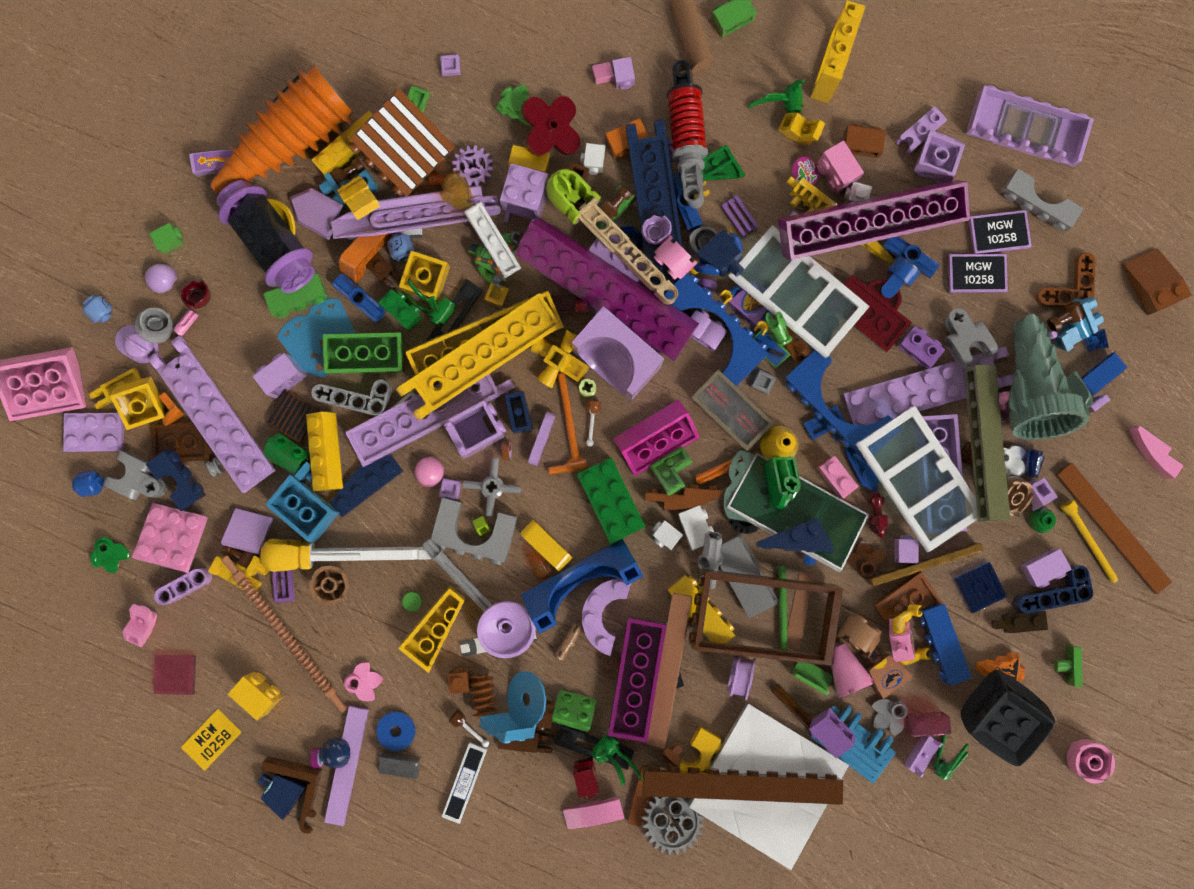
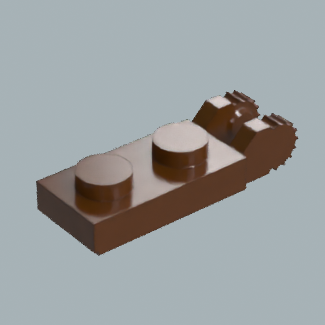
[366,252,402,291]
[498,732,554,754]

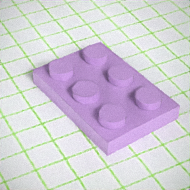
[63,413,124,452]

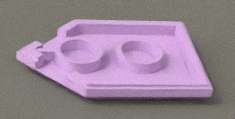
[289,188,343,240]

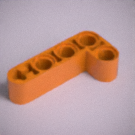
[339,232,396,283]

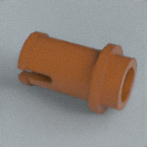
[429,171,453,187]

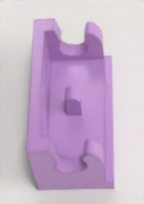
[904,732,943,777]

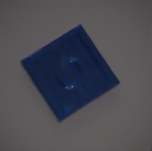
[954,562,1007,613]

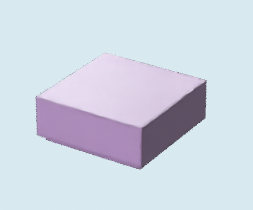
[440,54,461,76]
[439,478,462,501]

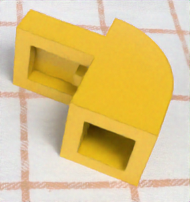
[778,113,825,145]

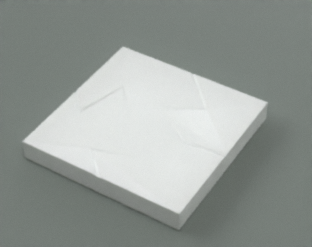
[688,703,849,870]

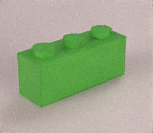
[263,273,329,319]

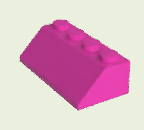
[613,400,700,476]

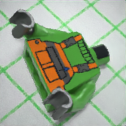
[468,231,524,289]

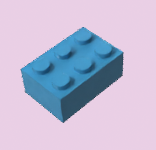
[265,475,340,543]

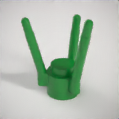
[933,733,969,781]

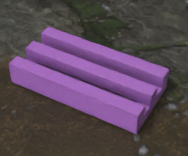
[721,195,758,237]
[272,570,295,603]

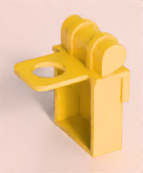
[337,175,380,220]

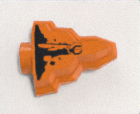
[975,653,1025,681]

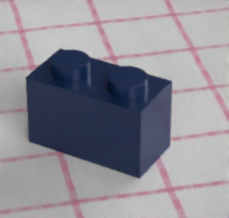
[505,391,533,434]

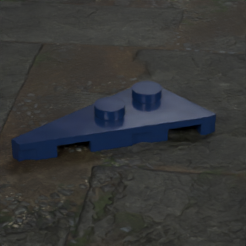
[756,517,835,554]

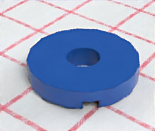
[376,711,416,751]

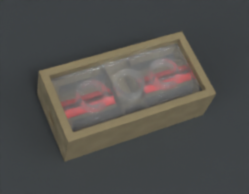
[691,370,774,451]

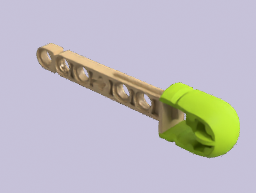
[546,169,678,305]

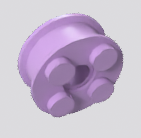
[726,655,756,700]

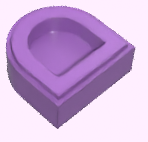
[698,278,718,293]

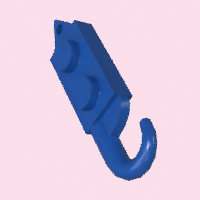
[833,433,878,493]

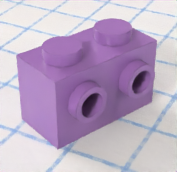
[896,326,945,370]
[809,708,856,758]

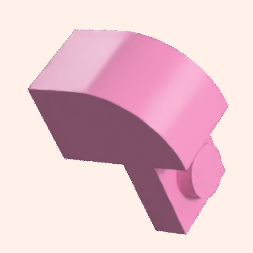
[122,604,157,647]

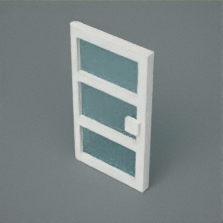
[728,225,870,358]
[855,406,978,552]

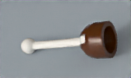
[448,709,489,747]

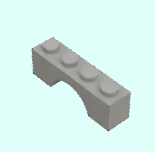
[1000,169,1084,232]

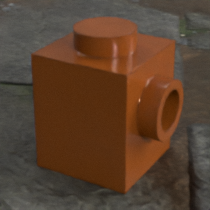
[448,667,471,694]

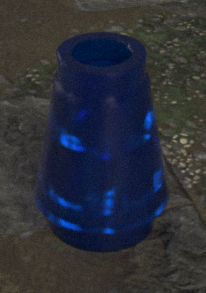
[1025,450,1045,478]

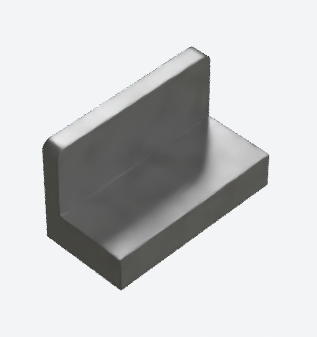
[378,752,421,779]

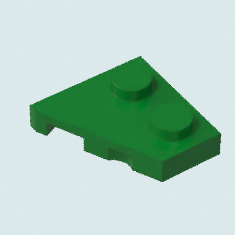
[702,144,745,181]

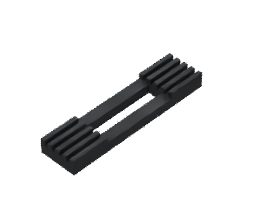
[425,280,482,342]
[555,725,634,770]

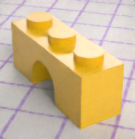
[678,725,722,771]

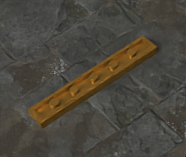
[867,543,984,586]

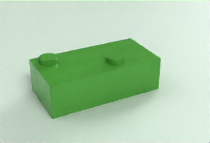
[323,333,404,374]

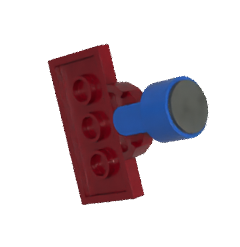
[827,256,920,352]

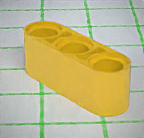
[520,519,573,572]

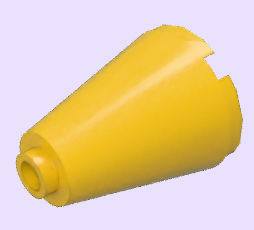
[760,426,798,460]

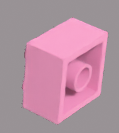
[817,140,864,195]

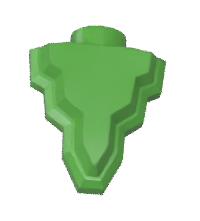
[495,84,531,127]

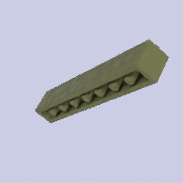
[964,365,1010,523]

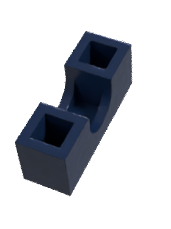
[146,448,206,511]

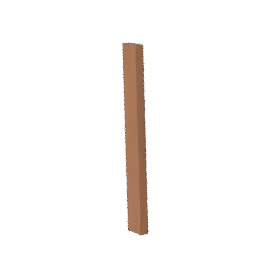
[646,592,693,749]

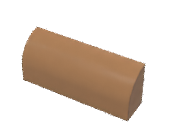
[670,0,712,74]

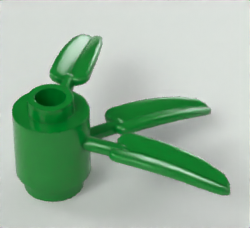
[747,79,806,113]
[404,279,455,326]
[591,734,642,786]

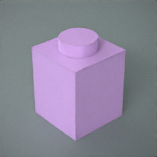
[612,57,635,90]
[894,535,918,563]

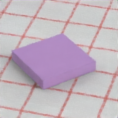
[221,508,273,554]

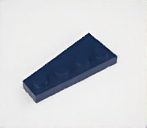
[330,453,404,517]

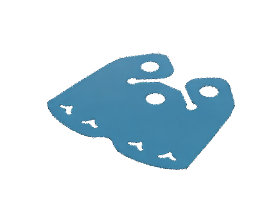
[278,298,356,377]

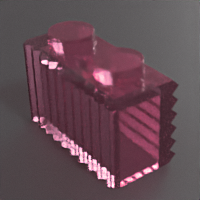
[905,711,951,737]

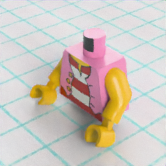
[889,604,931,665]

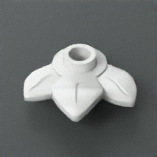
[1003,446,1026,477]

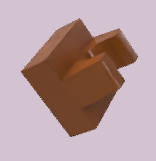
[659,744,683,767]

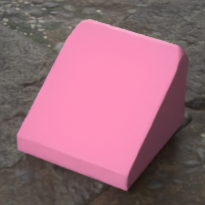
[592,62,614,85]

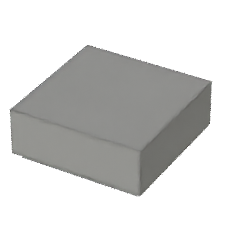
[750,369,776,395]

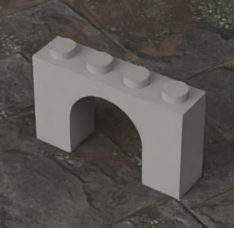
[431,498,518,565]

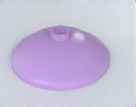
[477,601,536,658]

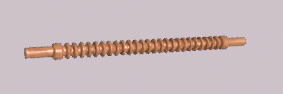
[221,555,347,713]

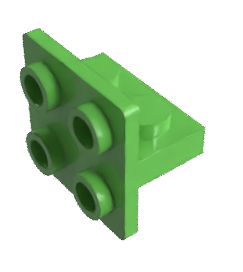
[552,690,597,732]

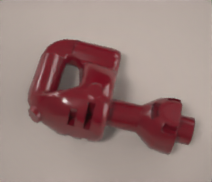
[869,492,888,538]

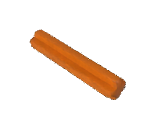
[695,456,744,485]

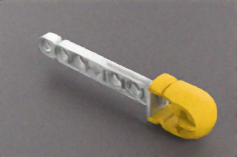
[260,539,432,572]

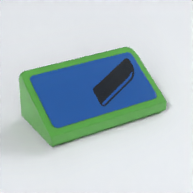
[753,330,791,369]

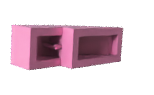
[1129,426,1183,479]
[563,796,625,829]

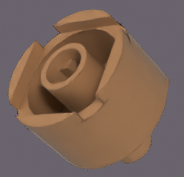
[836,615,883,658]

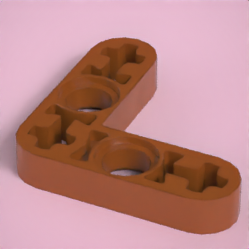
[1035,253,1096,307]

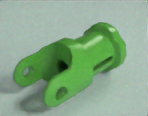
[765,311,792,346]

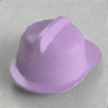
[115,325,158,363]

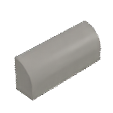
[720,533,779,618]

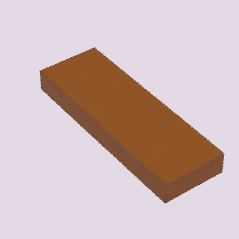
[627,765,654,827]

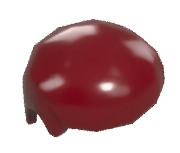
[181,280,211,309]

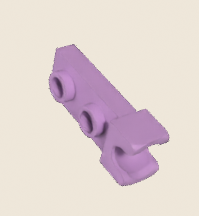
[896,106,947,155]

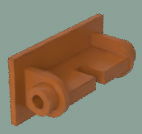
[785,326,810,362]

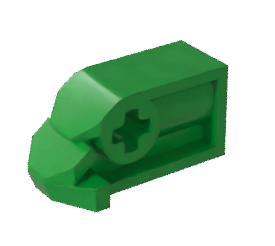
[764,457,801,509]

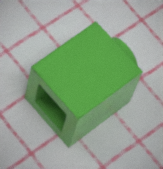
[149,223,185,254]

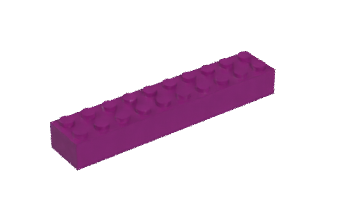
[778,180,970,260]
[514,218,699,361]

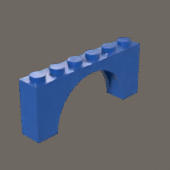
[664,273,769,386]
[785,350,902,463]
[521,538,643,634]

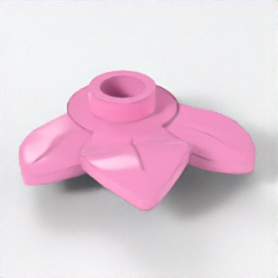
[344,663,383,701]

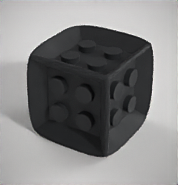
[960,670,1055,767]

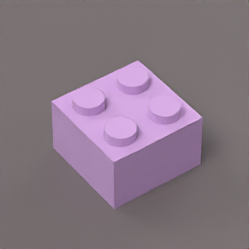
[253,353,307,399]

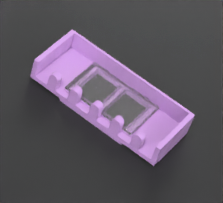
[966,85,1094,167]

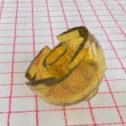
[440,169,475,210]

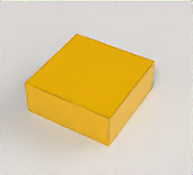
[484,283,509,307]

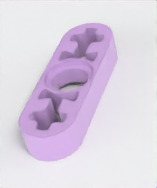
[528,411,556,466]

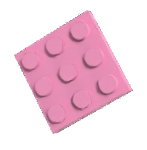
[132,503,208,573]

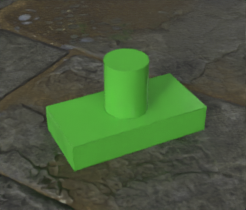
[1054,645,1083,687]

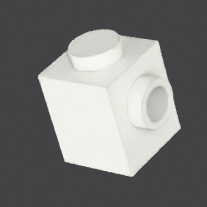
[580,143,605,175]
[844,182,872,204]
[652,520,683,550]

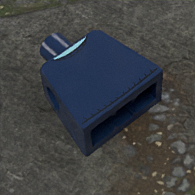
[257,773,308,820]

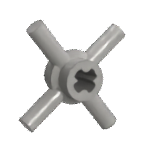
[463,458,521,516]

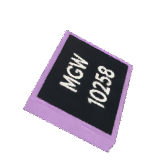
[969,210,1032,254]
[948,254,1008,293]

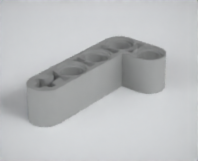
[311,380,393,416]

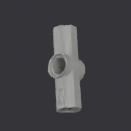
[697,531,723,589]

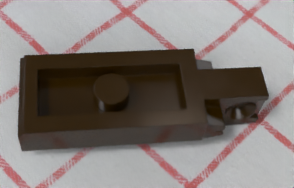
[991,610,1048,633]

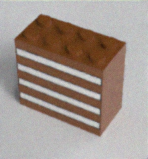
[347,89,455,197]

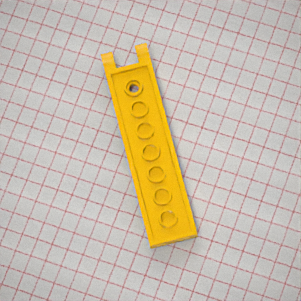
[396,292,561,421]

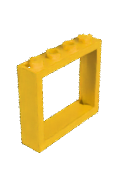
[810,0,865,104]

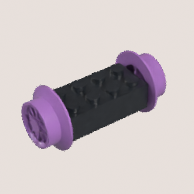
[217,180,315,293]

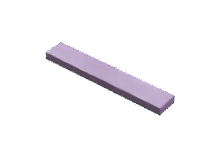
[324,705,369,826]

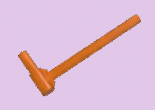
[548,373,587,475]

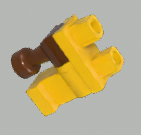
[208,545,269,591]

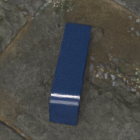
[1012,565,1093,613]

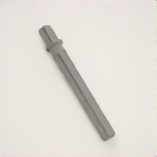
[422,539,492,612]

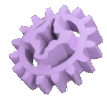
[452,145,494,187]

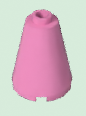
[831,642,875,699]

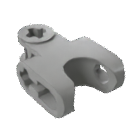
[944,308,998,369]
[103,451,167,500]

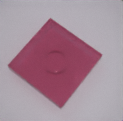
[154,654,196,695]

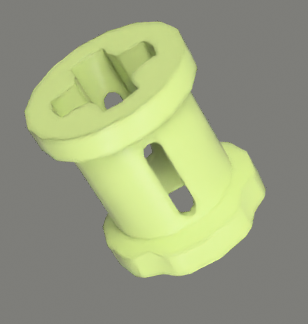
[579,378,596,397]

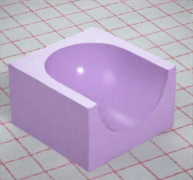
[572,306,664,403]

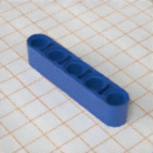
[1081,352,1127,396]

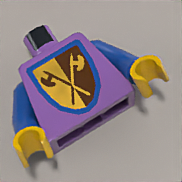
[718,280,773,335]

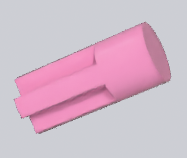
[173,309,198,337]

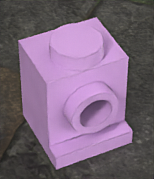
[1029,478,1057,511]

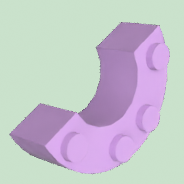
[582,578,631,656]

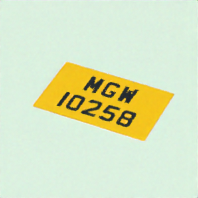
[181,709,242,771]

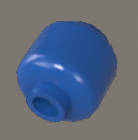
[72,471,104,497]

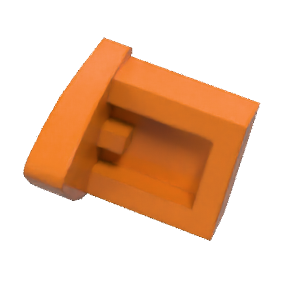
[158,392,184,426]

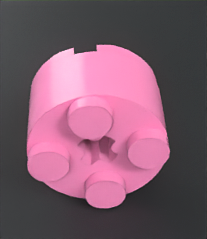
[654,235,697,279]
[1066,739,1115,783]

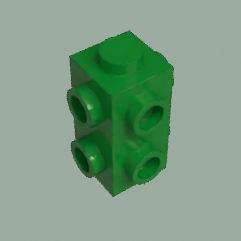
[264,433,310,475]

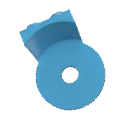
[479,671,546,743]

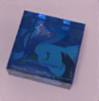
[1085,329,1109,352]

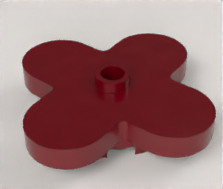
[521,96,580,156]

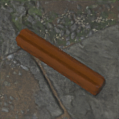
[772,685,812,732]

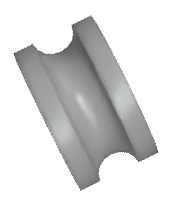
[206,457,223,477]

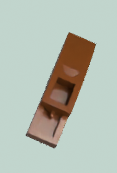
[644,484,723,510]

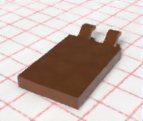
[151,423,215,462]

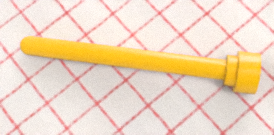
[1060,500,1118,583]

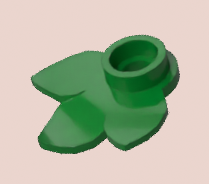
[90,537,130,574]

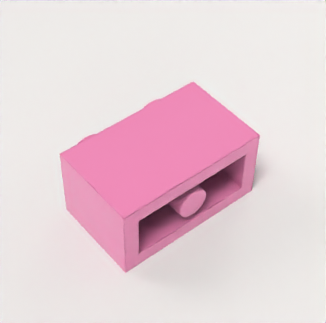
[816,456,859,499]

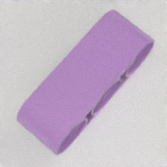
[154,568,212,605]

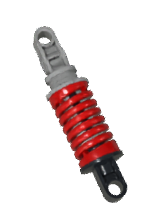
[667,60,708,208]

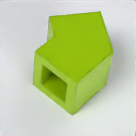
[472,516,491,536]

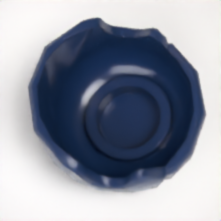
[320,738,350,768]

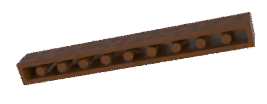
[642,766,843,805]

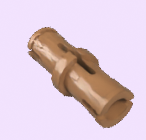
[553,622,583,661]

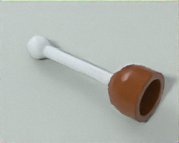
[586,400,602,447]

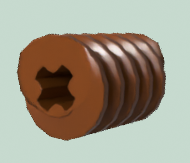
[469,674,496,717]

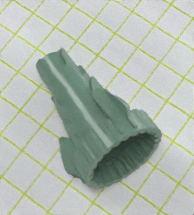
[1009,314,1093,440]

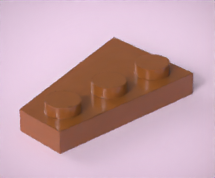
[873,571,943,621]

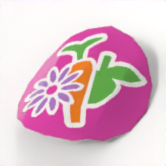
[792,156,819,185]

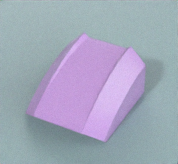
[914,131,965,183]

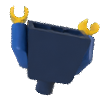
[690,228,744,277]

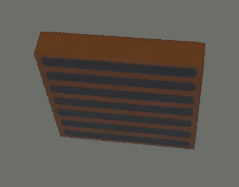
[266,390,320,443]

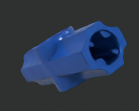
[672,172,703,231]
[882,236,940,279]
[332,273,386,323]

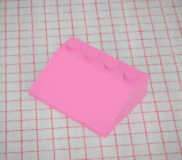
[0,347,86,421]

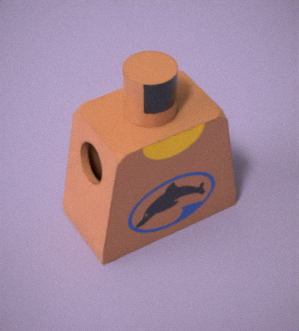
[865,649,913,699]

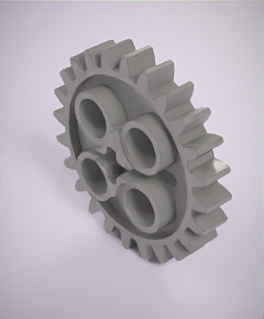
[641,797,704,855]

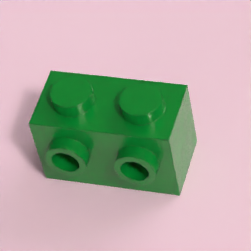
[378,289,423,332]

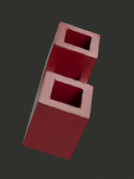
[573,757,599,799]

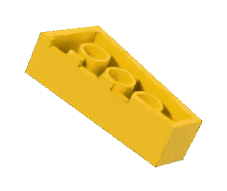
[398,585,465,673]

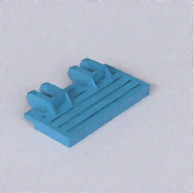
[809,705,896,784]

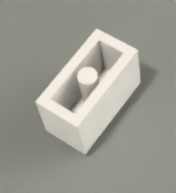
[677,506,714,550]

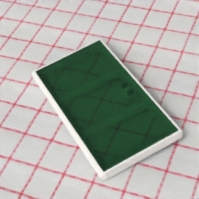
[727,453,869,573]

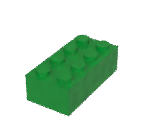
[577,457,645,544]

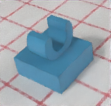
[294,461,312,483]

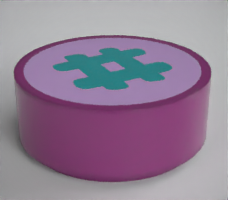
[310,748,323,768]

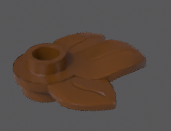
[847,540,885,578]

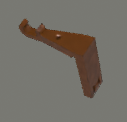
[261,756,322,833]

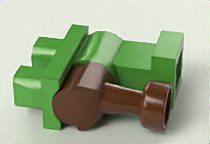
[596,184,636,229]

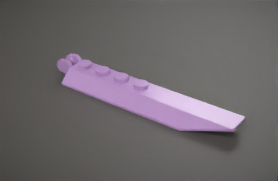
[331,186,501,239]

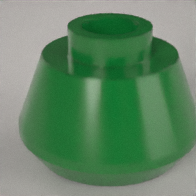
[1029,507,1056,533]

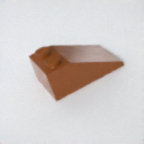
[1122,248,1192,315]

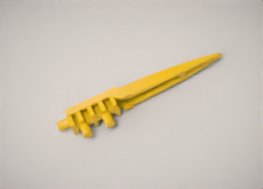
[787,176,895,265]

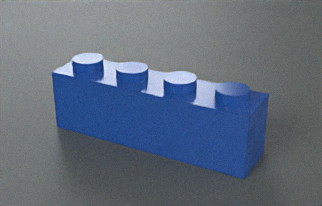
[918,603,972,686]

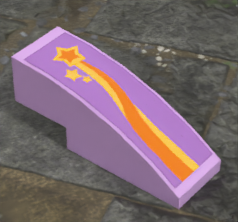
[189,150,233,177]

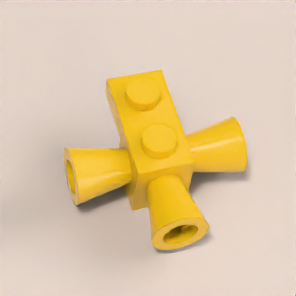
[531,329,590,388]

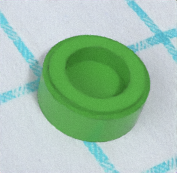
[402,592,423,612]

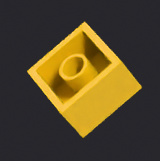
[399,251,450,302]
[110,376,167,430]
[227,671,283,721]

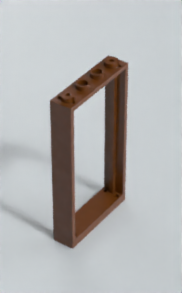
[688,569,843,665]

